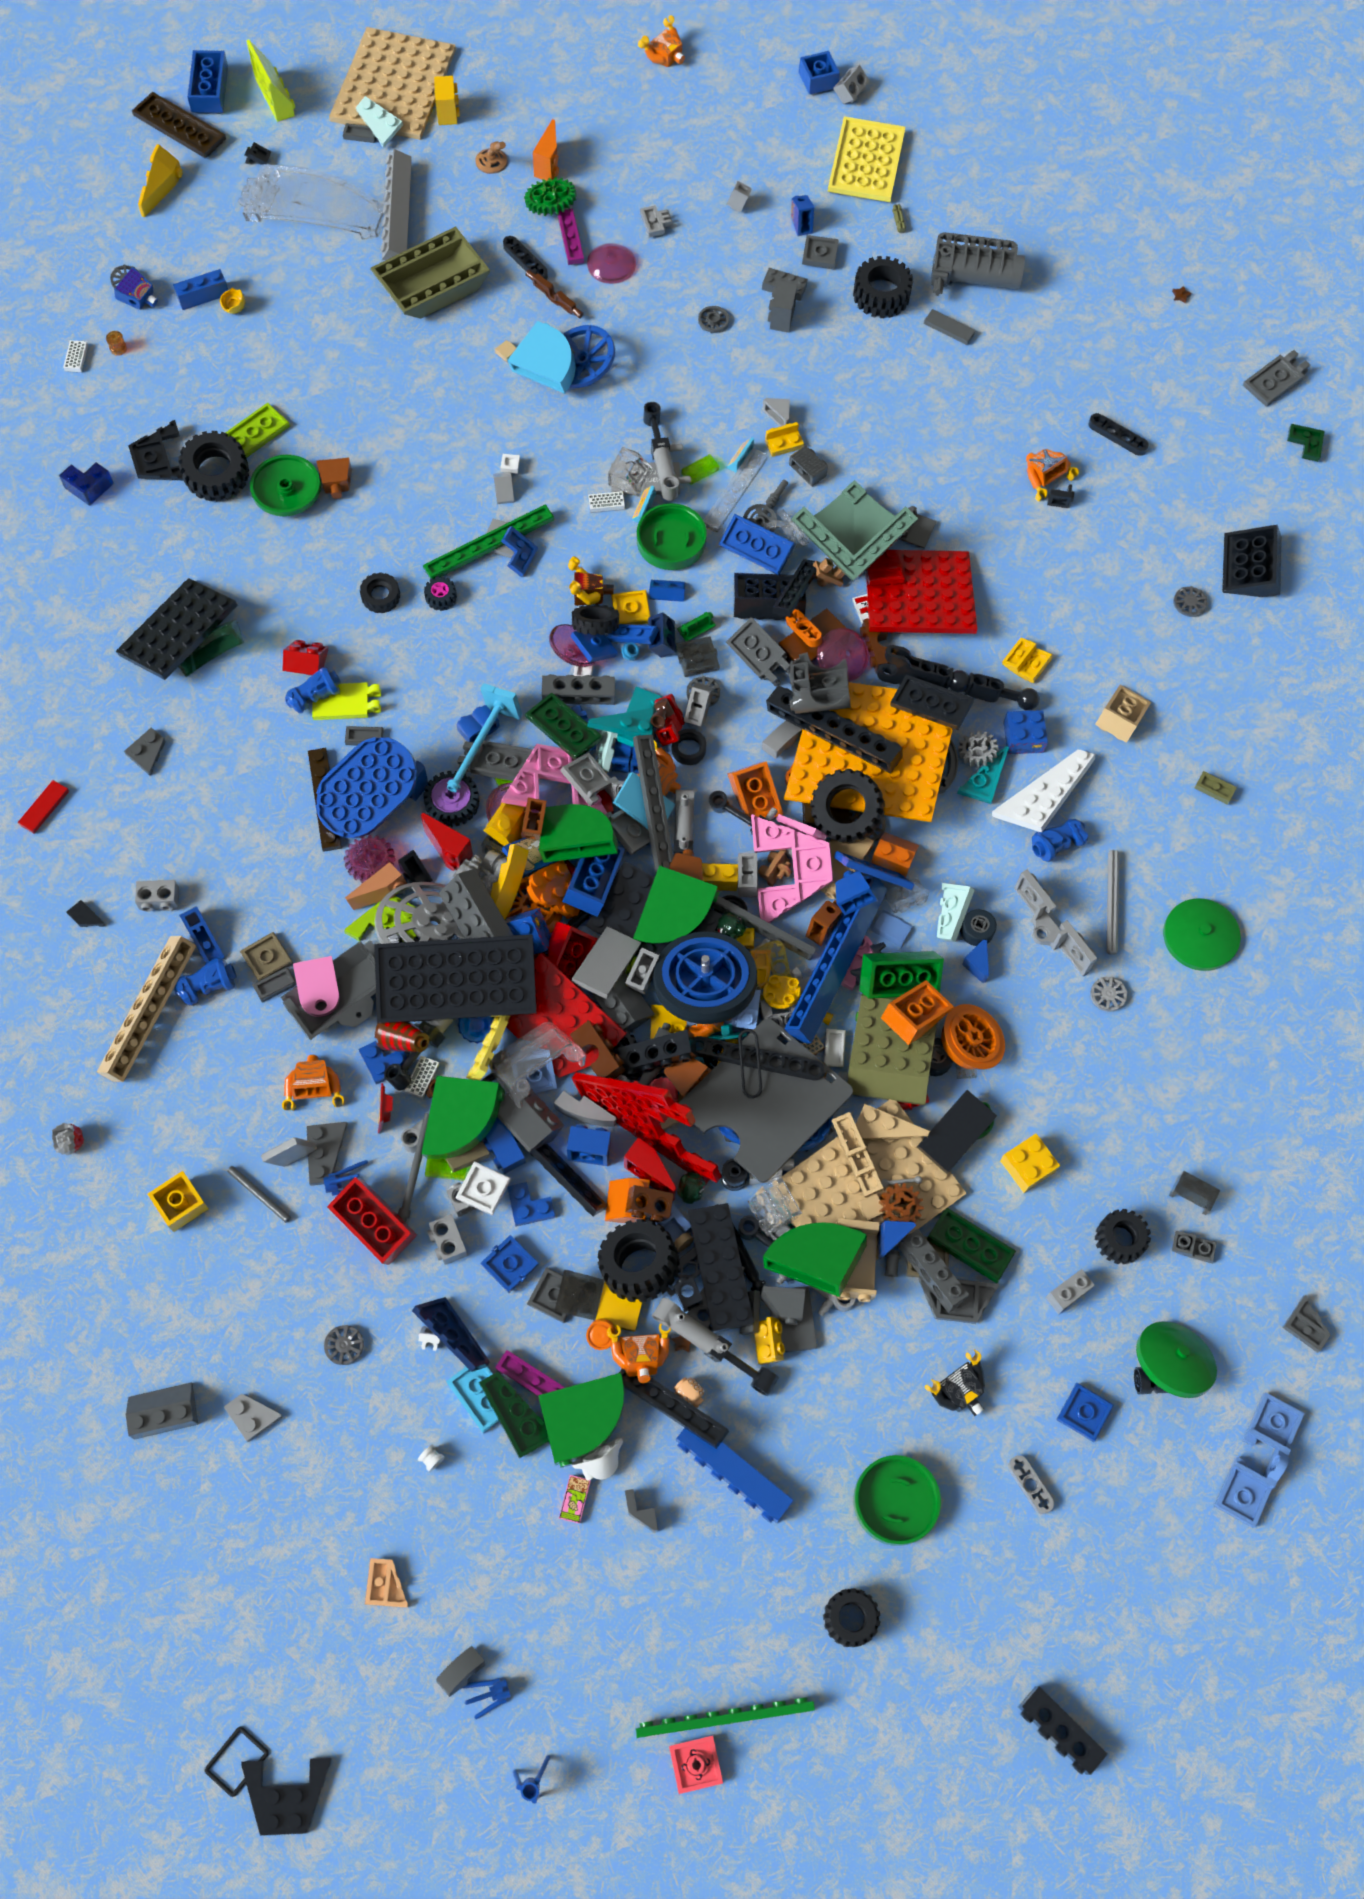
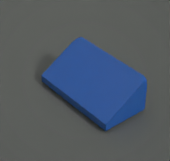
[649,579,686,602]

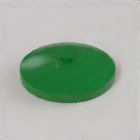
[250,455,321,516]
[1163,898,1241,971]
[1136,1321,1217,1398]

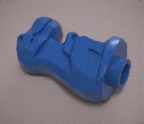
[285,667,341,714]
[1032,819,1088,862]
[175,958,237,1006]

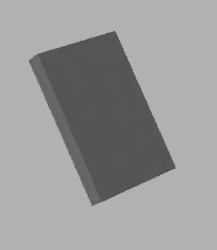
[770,1286,817,1352]

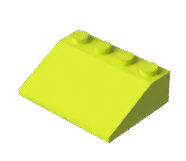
[246,40,296,122]

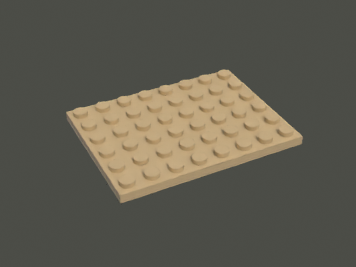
[329,27,456,140]
[766,1099,966,1260]

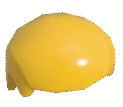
[220,288,246,314]

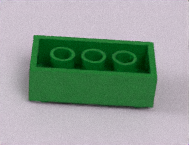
[859,951,944,999]

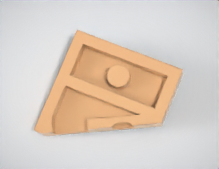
[365,1558,408,1608]

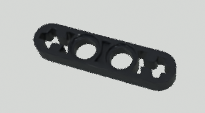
[503,236,548,280]
[1088,413,1149,456]

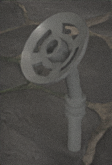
[743,480,788,532]

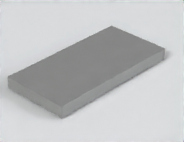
[572,927,641,999]

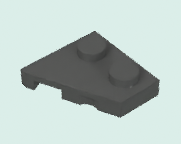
[124,727,166,776]
[1282,1295,1331,1353]

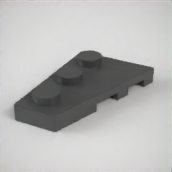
[307,1122,348,1186]

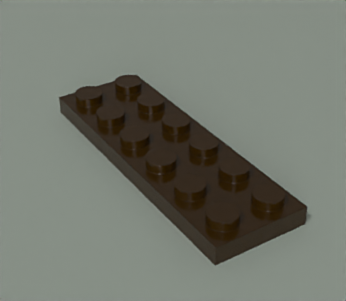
[132,92,226,158]

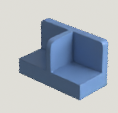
[649,1203,691,1242]

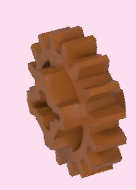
[879,1183,924,1223]

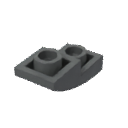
[1172,1231,1217,1263]
[436,1646,485,1697]

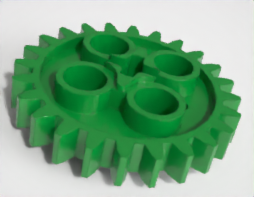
[524,177,577,216]

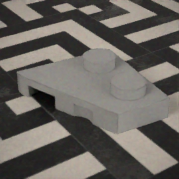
[224,1394,282,1442]

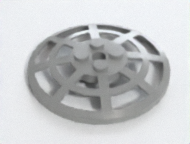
[374,882,465,944]

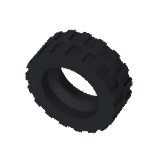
[360,572,400,613]

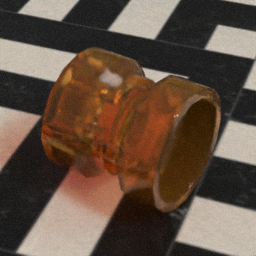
[106,331,127,356]

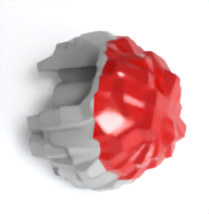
[52,1123,84,1155]

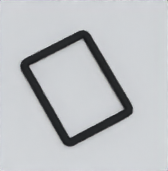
[204,1727,269,1797]

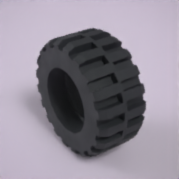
[178,431,249,502]
[810,769,885,843]
[597,1219,680,1302]

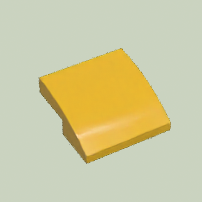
[1002,638,1052,684]

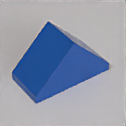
[962,940,989,983]

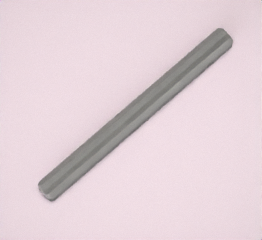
[1107,850,1119,955]

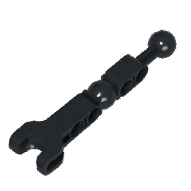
[877,645,1040,711]

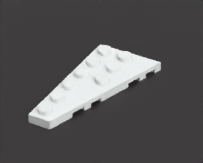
[992,749,1095,832]

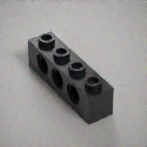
[613,1029,698,1077]
[1018,1686,1108,1775]

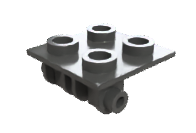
[899,506,937,549]

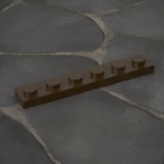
[308,748,342,852]

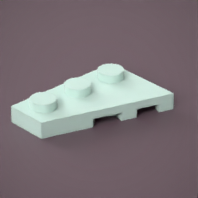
[355,96,403,148]
[596,713,618,773]
[937,883,975,942]

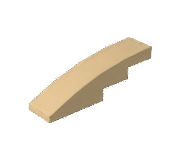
[832,1112,884,1198]

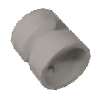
[480,850,507,880]

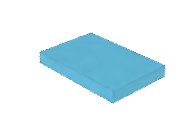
[613,772,675,829]
[446,1366,499,1433]

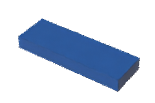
[607,624,659,644]

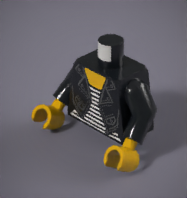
[925,1349,985,1417]

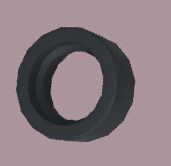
[672,729,706,765]

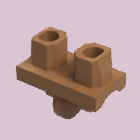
[813,558,845,587]
[758,850,792,887]

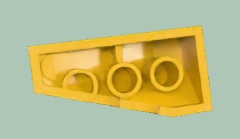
[138,144,183,217]
[483,803,526,846]

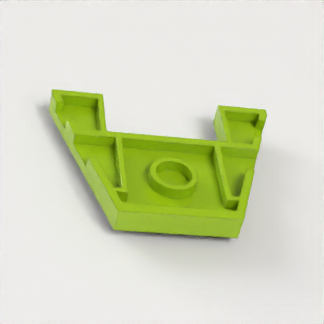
[344,896,417,942]

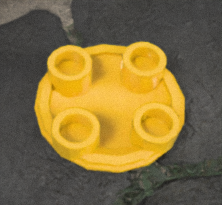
[763,975,801,1009]

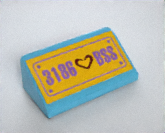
[727,437,755,473]
[632,486,656,523]

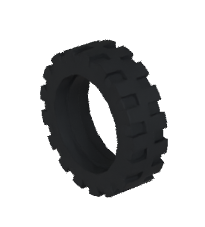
[572,604,619,635]

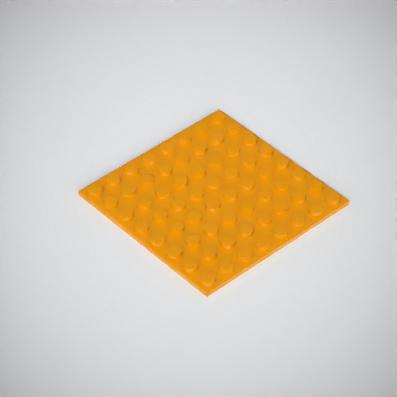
[784,682,953,822]

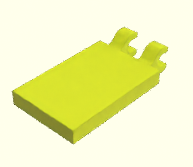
[312,682,381,720]

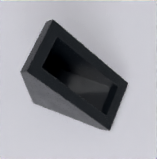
[398,850,433,889]

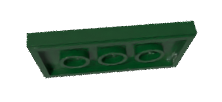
[525,693,603,760]
[927,1208,1016,1284]

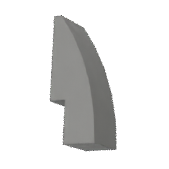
[762,721,803,759]
[554,1091,617,1127]

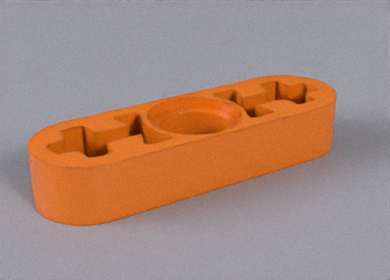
[786,609,822,647]

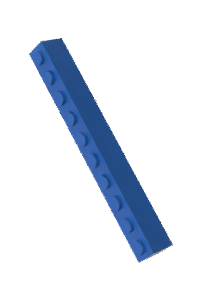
[784,876,887,1044]

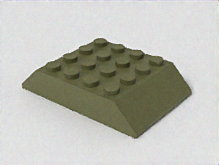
[370,226,490,319]
[847,993,938,1105]

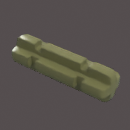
[892,204,906,233]

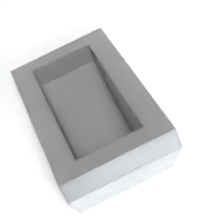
[762,398,790,427]
[493,472,514,504]

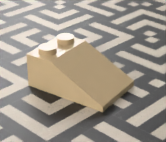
[1095,685,1151,743]

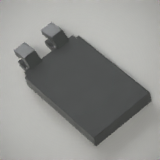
[1243,350,1310,407]
[726,617,790,687]
[457,741,533,781]

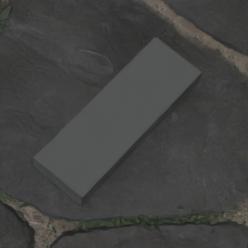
[924,309,976,345]

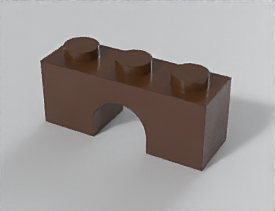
[860,619,896,674]
[570,1020,626,1079]

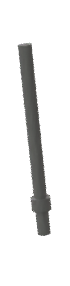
[398,1113,429,1223]

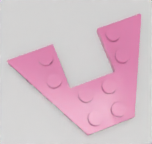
[501,744,607,814]
[751,815,834,923]

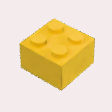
[434,76,460,125]
[1000,1134,1060,1193]
[147,1171,209,1232]

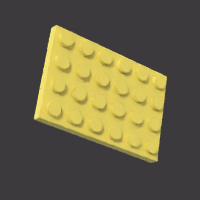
[828,116,906,202]

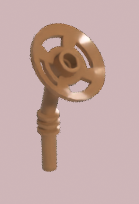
[475,141,507,174]

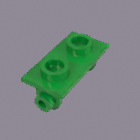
[677,612,716,642]

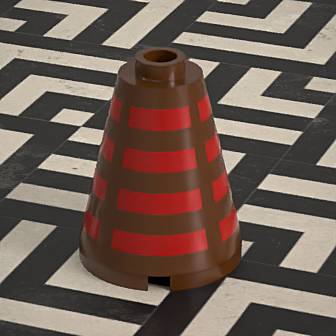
[375,1022,429,1052]

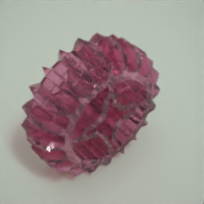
[344,834,396,883]

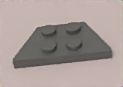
[918,1275,998,1324]

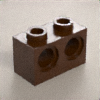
[625,1185,674,1223]

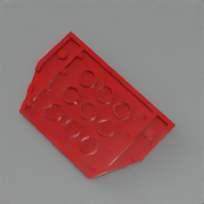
[506,953,627,1078]

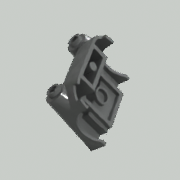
[789,652,851,714]

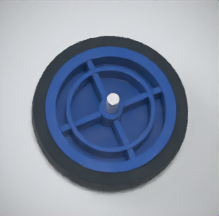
[653,932,757,1024]

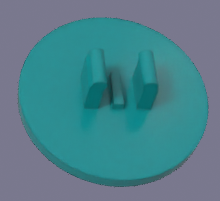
[708,1024,747,1040]

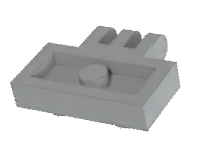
[640,205,673,237]

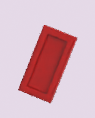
[866,566,905,585]

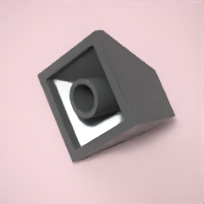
[761,1286,805,1325]

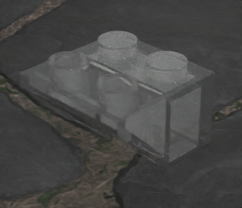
[748,1178,802,1236]

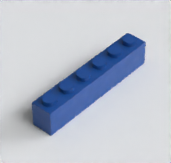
[676,1428,794,1523]

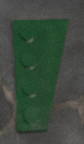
[478,1372,549,1458]

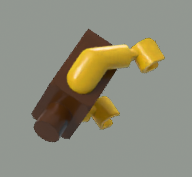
[568,556,614,606]

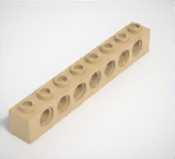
[97,936,196,1082]

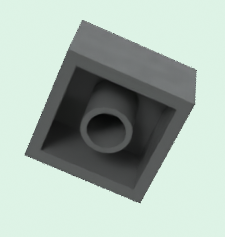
[768,281,798,333]

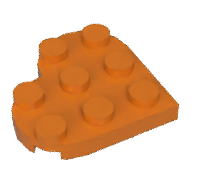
[527,860,580,919]

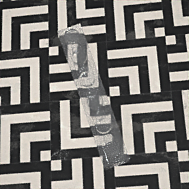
[703,448,768,533]

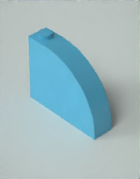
[507,321,576,394]

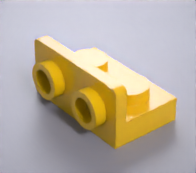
[765,422,804,457]
[754,1317,785,1365]

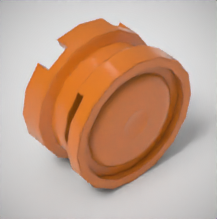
[586,1318,617,1350]

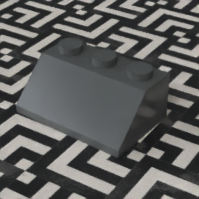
[592,971,655,1033]
[497,1083,564,1152]
[126,1382,198,1439]

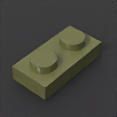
[1194,771,1237,805]

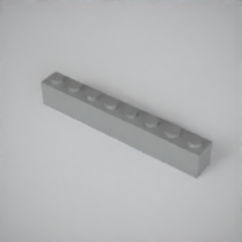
[380,149,412,261]

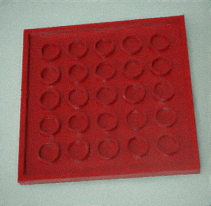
[865,550,977,634]

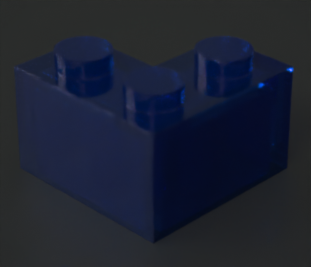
[59,462,114,506]

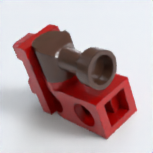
[650,694,685,746]

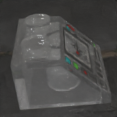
[608,447,654,497]

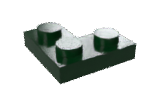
[1287,424,1325,462]

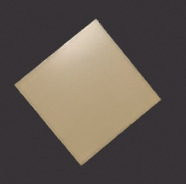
[495,340,517,362]
[858,1193,885,1221]

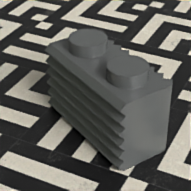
[789,445,828,487]

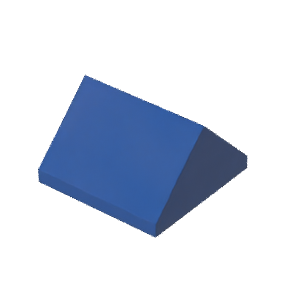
[877,1221,916,1259]

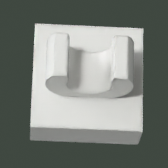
[419,1326,441,1351]

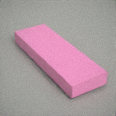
[776,814,828,841]

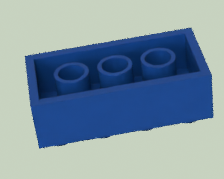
[187,50,228,113]
[562,846,625,917]

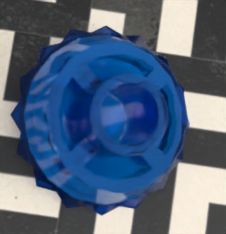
[457,1017,494,1044]

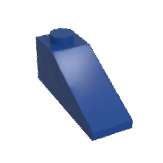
[179,906,225,964]

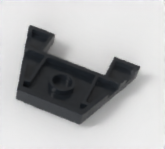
[128,420,184,481]
[241,1758,332,1836]

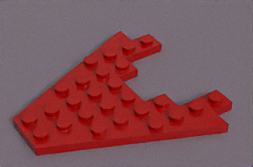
[571,1072,722,1185]

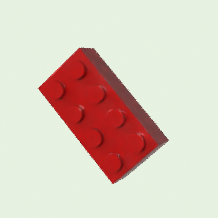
[327,1177,417,1265]

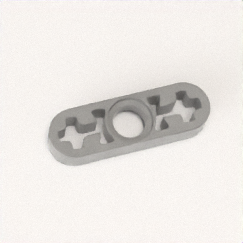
[1008,1456,1054,1514]

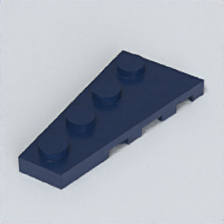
[412,1297,490,1372]

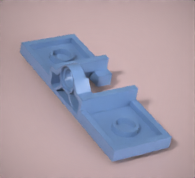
[1214,1392,1304,1528]

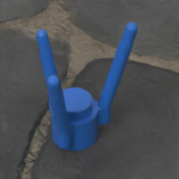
[323,1160,368,1196]
[463,1678,511,1719]
[513,1755,550,1804]

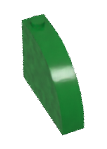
[539,804,618,863]
[633,865,720,944]
[421,1076,505,1159]
[763,1223,867,1297]
[538,1373,624,1468]

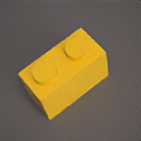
[702,863,738,891]

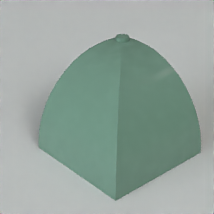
[791,480,918,582]

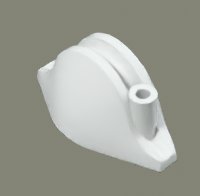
[572,1438,623,1480]

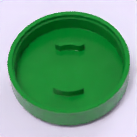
[637,503,707,570]
[853,1455,941,1546]

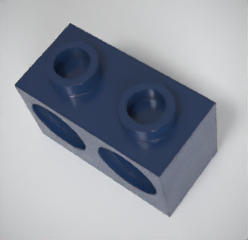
[648,612,676,658]

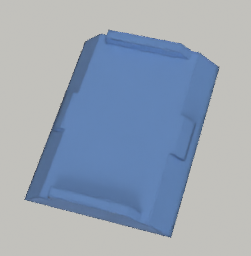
[871,910,913,947]

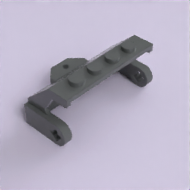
[280,941,376,1040]

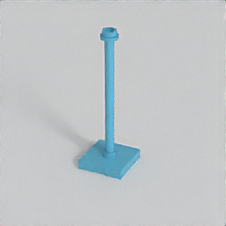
[447,683,522,793]

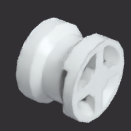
[417,1444,445,1472]

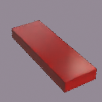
[17,780,69,834]

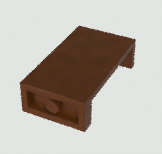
[778,608,850,664]

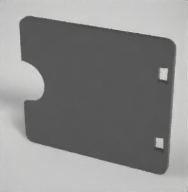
[679,1019,853,1183]

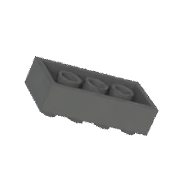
[762,268,808,301]

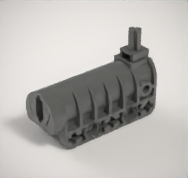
[931,232,1025,296]

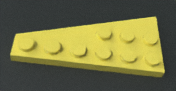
[466,1016,510,1081]

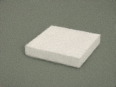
[456,1161,511,1216]

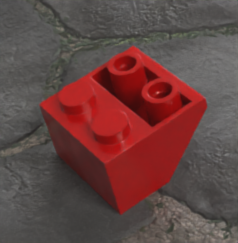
[282,640,328,675]

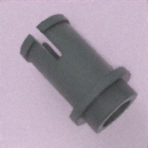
[885,1250,901,1277]

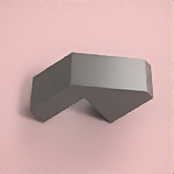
[625,1489,658,1533]

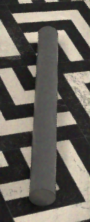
[227,1166,291,1223]

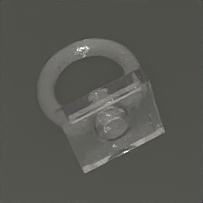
[762,509,809,557]

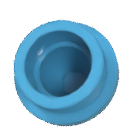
[621,642,639,660]

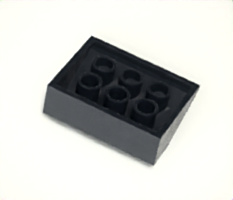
[1222,524,1282,597]
[733,573,806,621]

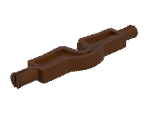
[525,270,584,319]

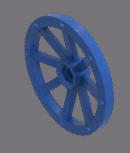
[563,325,615,388]

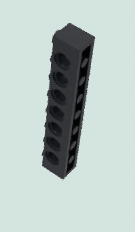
[766,685,903,774]

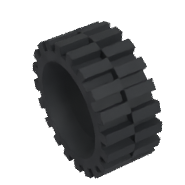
[853,256,913,318]

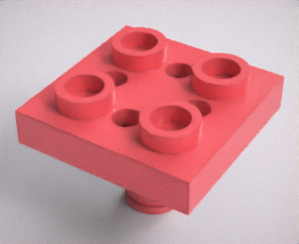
[669,1736,723,1794]

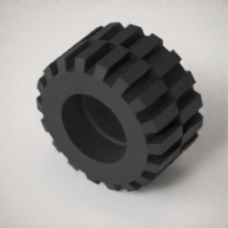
[1095,1209,1151,1264]
[823,1588,881,1648]

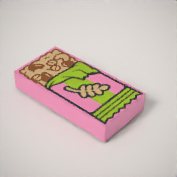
[559,1475,591,1524]

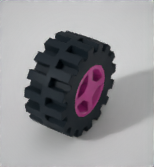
[424,576,457,611]

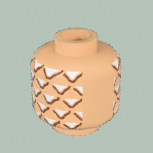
[673,1377,704,1408]

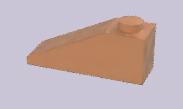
[345,862,407,910]

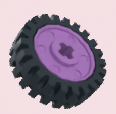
[423,771,479,827]

